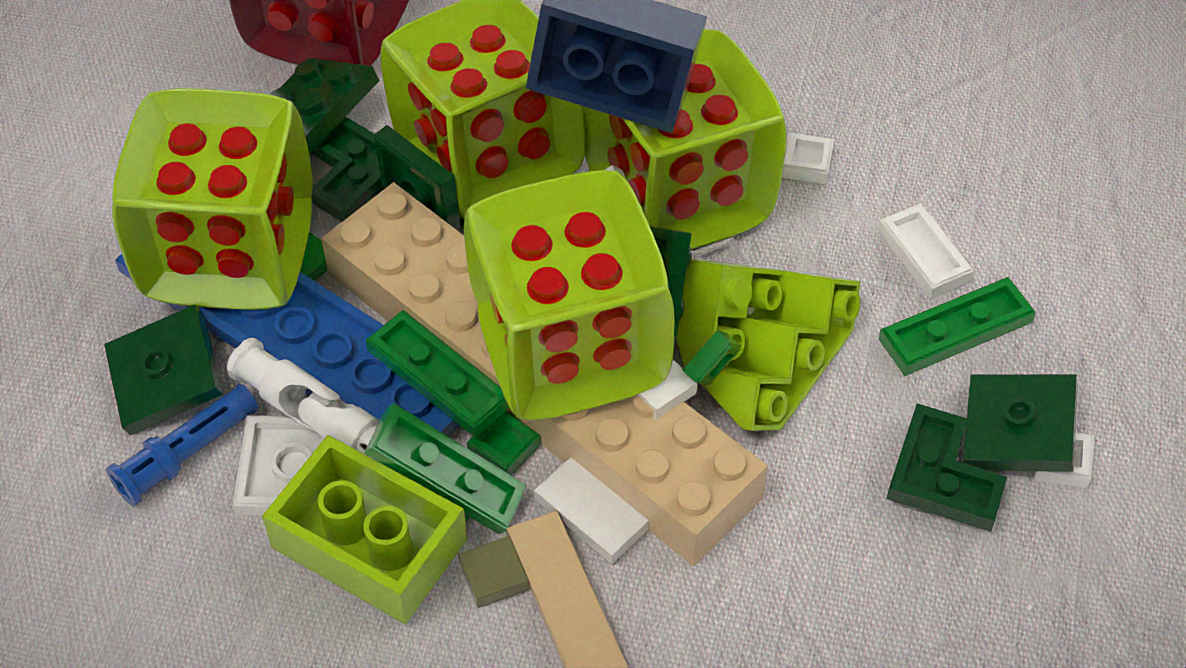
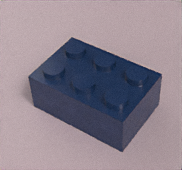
[525,0,707,133]

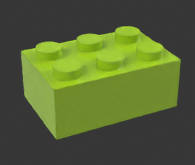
[262,434,467,625]

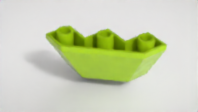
[676,259,861,431]

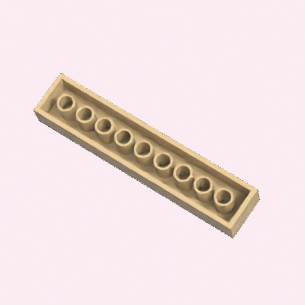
[321,182,768,567]

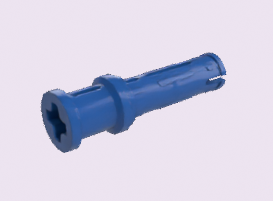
[106,383,259,507]

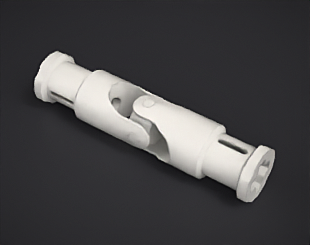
[227,338,382,464]

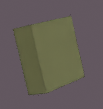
[458,536,529,608]

